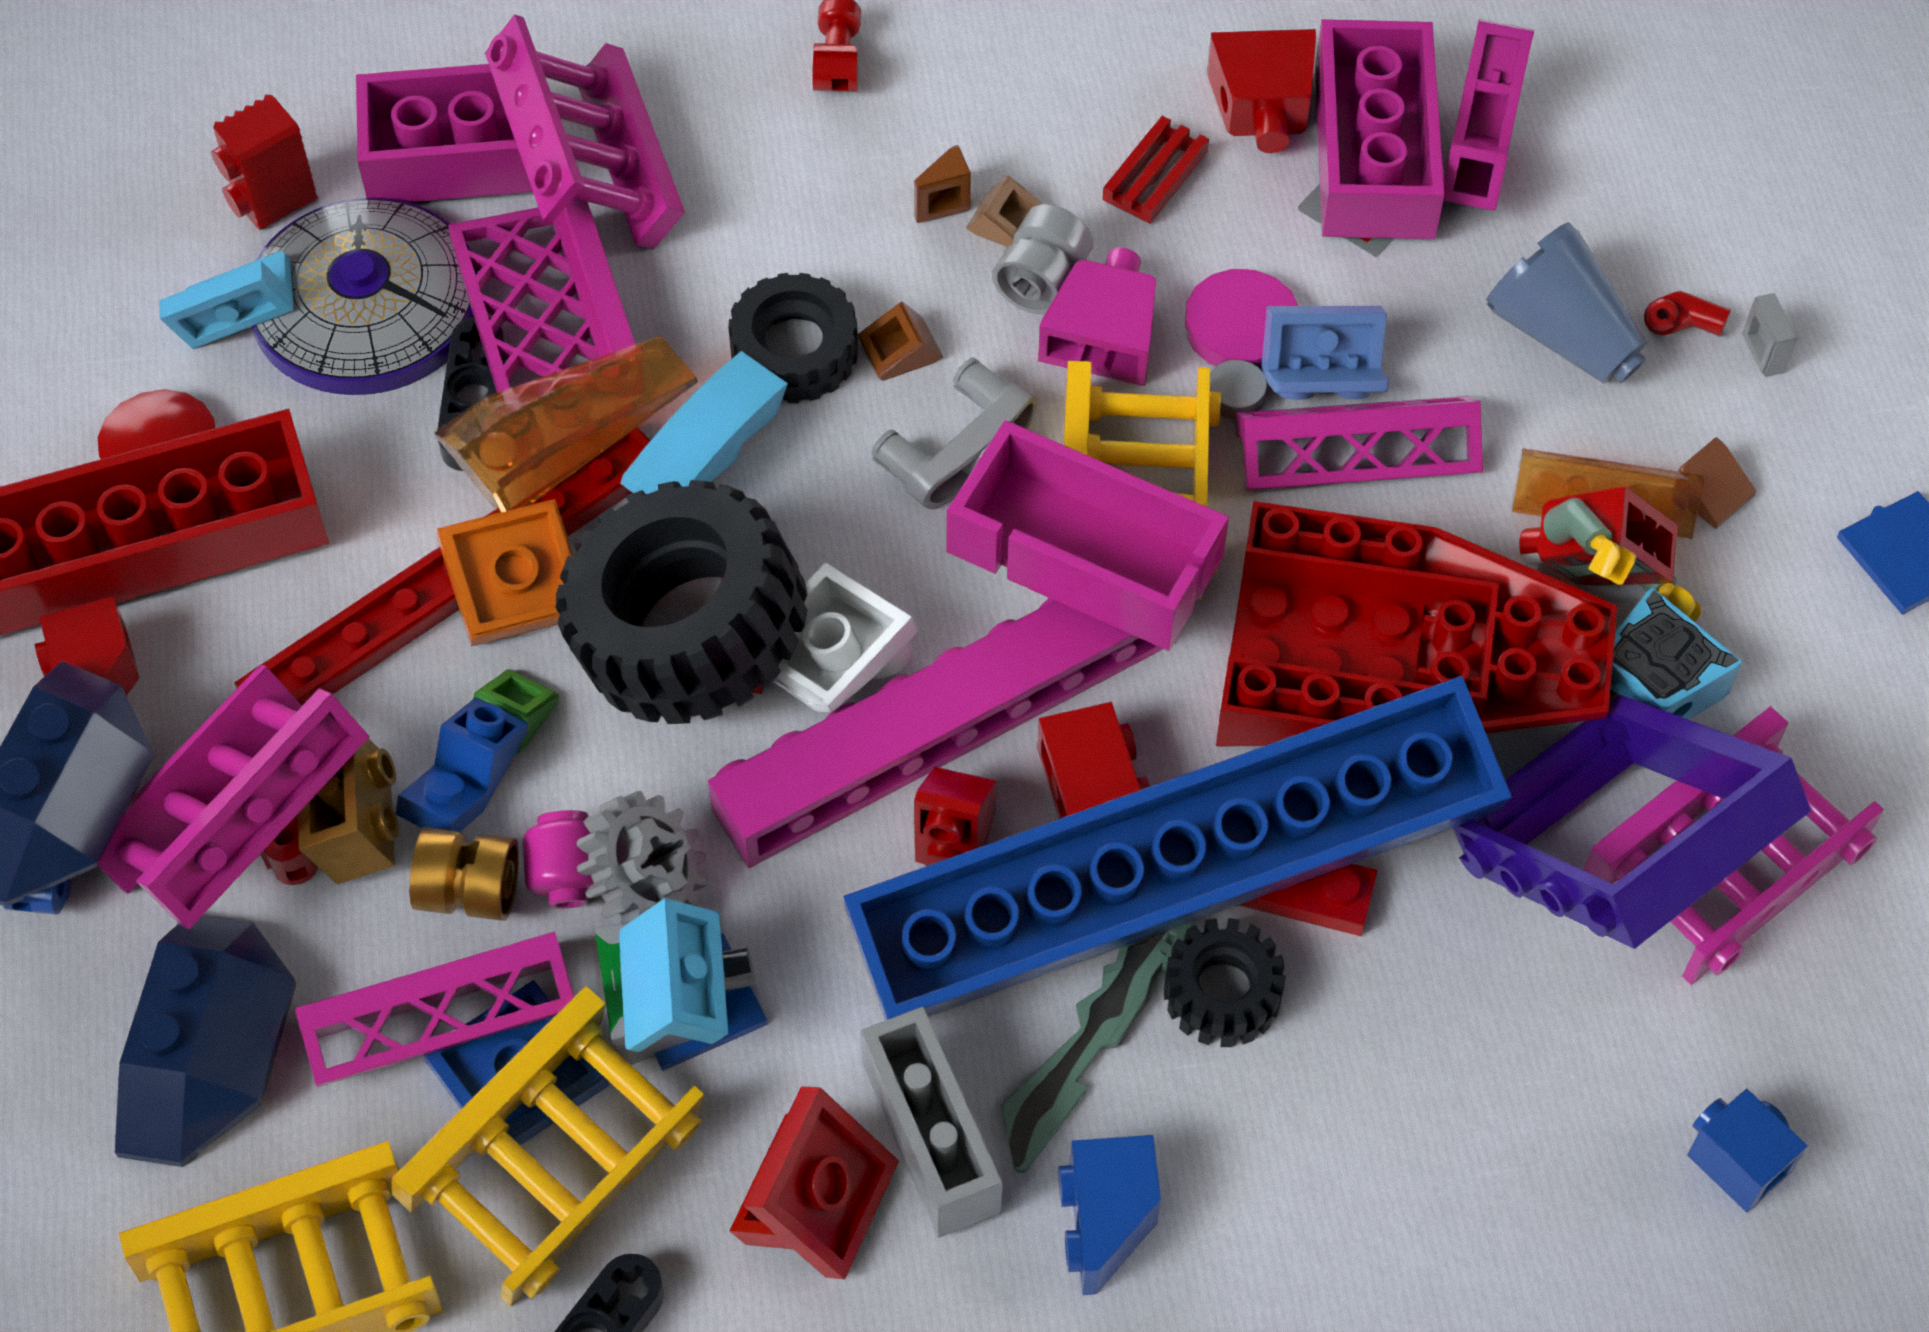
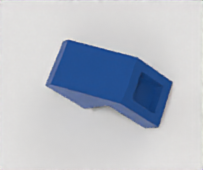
[395,697,529,832]

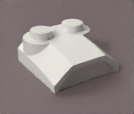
[773,562,919,713]

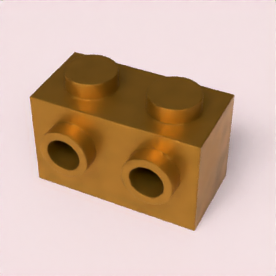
[298,738,399,885]

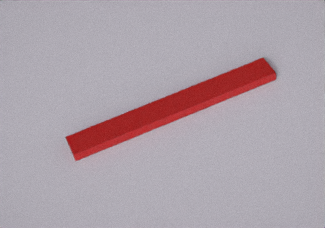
[234,420,651,706]

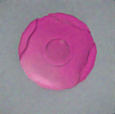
[1185,269,1298,370]

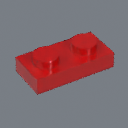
[1239,864,1378,936]

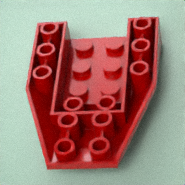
[1216,501,1617,747]

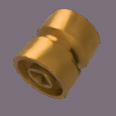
[409,827,519,921]

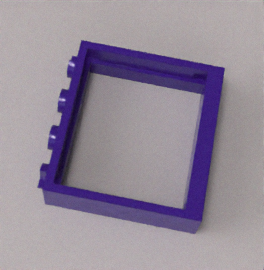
[1453,695,1811,949]

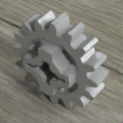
[576,791,708,924]

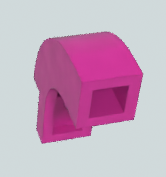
[1443,19,1534,211]

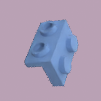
[1261,306,1389,400]

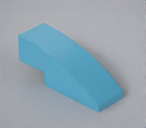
[620,351,788,494]

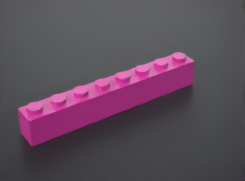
[708,598,1176,868]

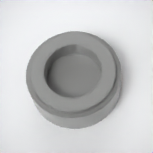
[1210,360,1267,419]

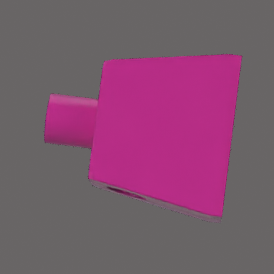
[1038,247,1156,386]

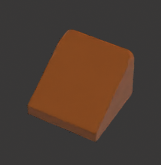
[914,145,971,223]
[858,301,943,381]
[1670,437,1756,529]

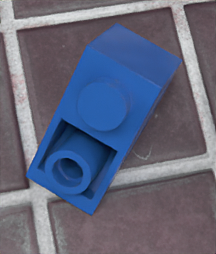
[1058,1135,1161,1295]

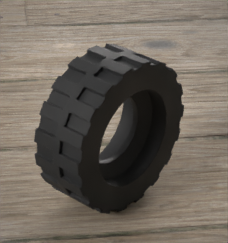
[728,273,858,403]

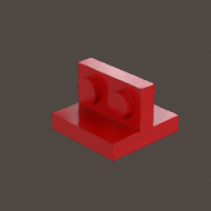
[729,1086,899,1280]

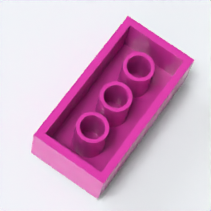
[1315,19,1444,239]

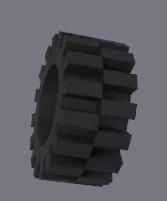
[1164,918,1286,1048]

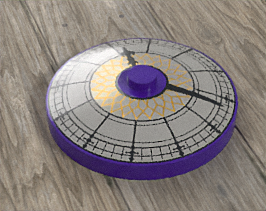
[252,198,478,395]

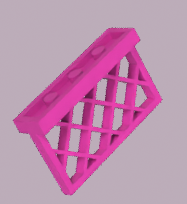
[448,198,642,414]

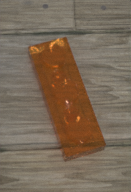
[1511,448,1704,539]

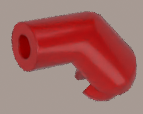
[1644,291,1731,337]

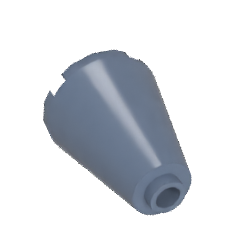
[1486,222,1647,384]

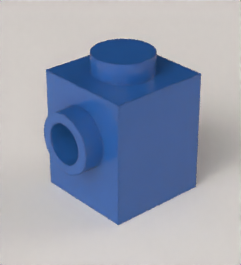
[1687,1088,1808,1213]

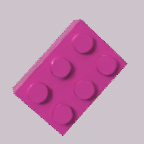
[356,64,533,202]

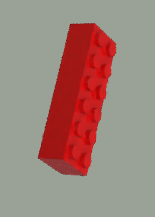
[0,408,329,636]

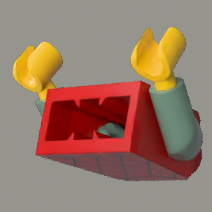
[1519,487,1702,622]

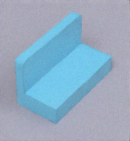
[159,251,294,349]
[619,898,728,1052]

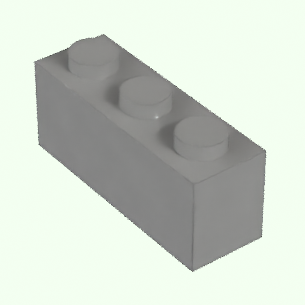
[861,1007,1002,1238]

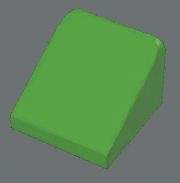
[473,669,559,754]

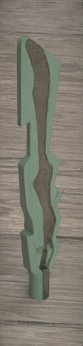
[1001,922,1193,1173]

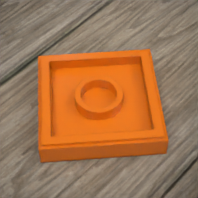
[437,499,574,647]

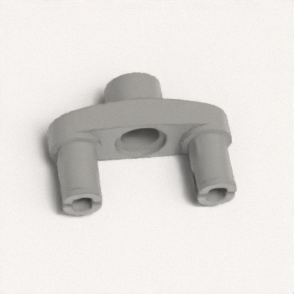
[872,357,1037,509]

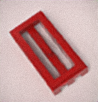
[1102,115,1209,224]

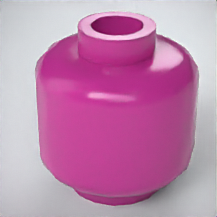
[522,810,594,909]

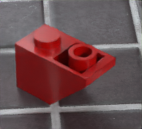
[35,596,140,696]
[914,766,997,866]

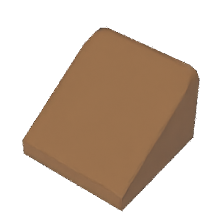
[966,175,1043,247]

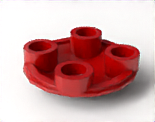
[97,389,216,459]

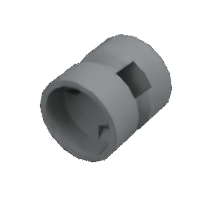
[992,204,1093,315]

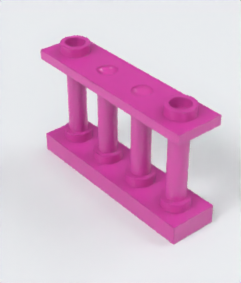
[485,14,685,249]
[98,664,370,929]
[1583,706,1884,985]

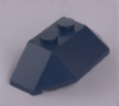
[0,661,154,907]
[115,915,297,1167]

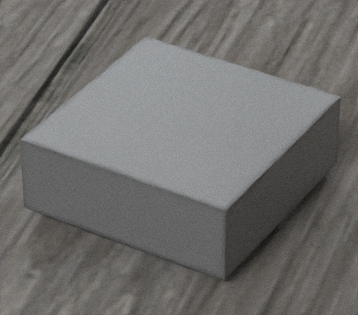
[1742,293,1797,377]

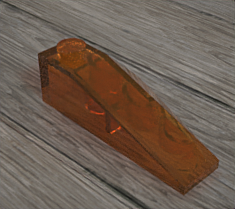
[434,336,698,513]

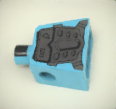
[1609,587,1742,720]

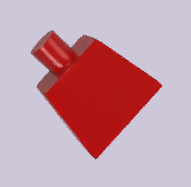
[1207,29,1316,154]

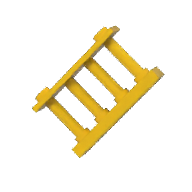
[1064,361,1221,599]
[392,986,704,1307]
[118,1141,444,1332]

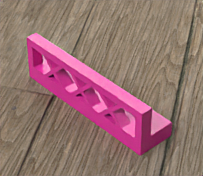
[1235,396,1483,490]
[295,931,574,1087]

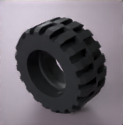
[555,480,808,724]

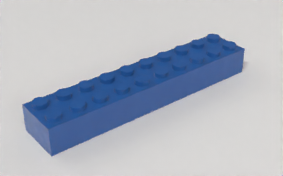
[843,676,1512,1021]

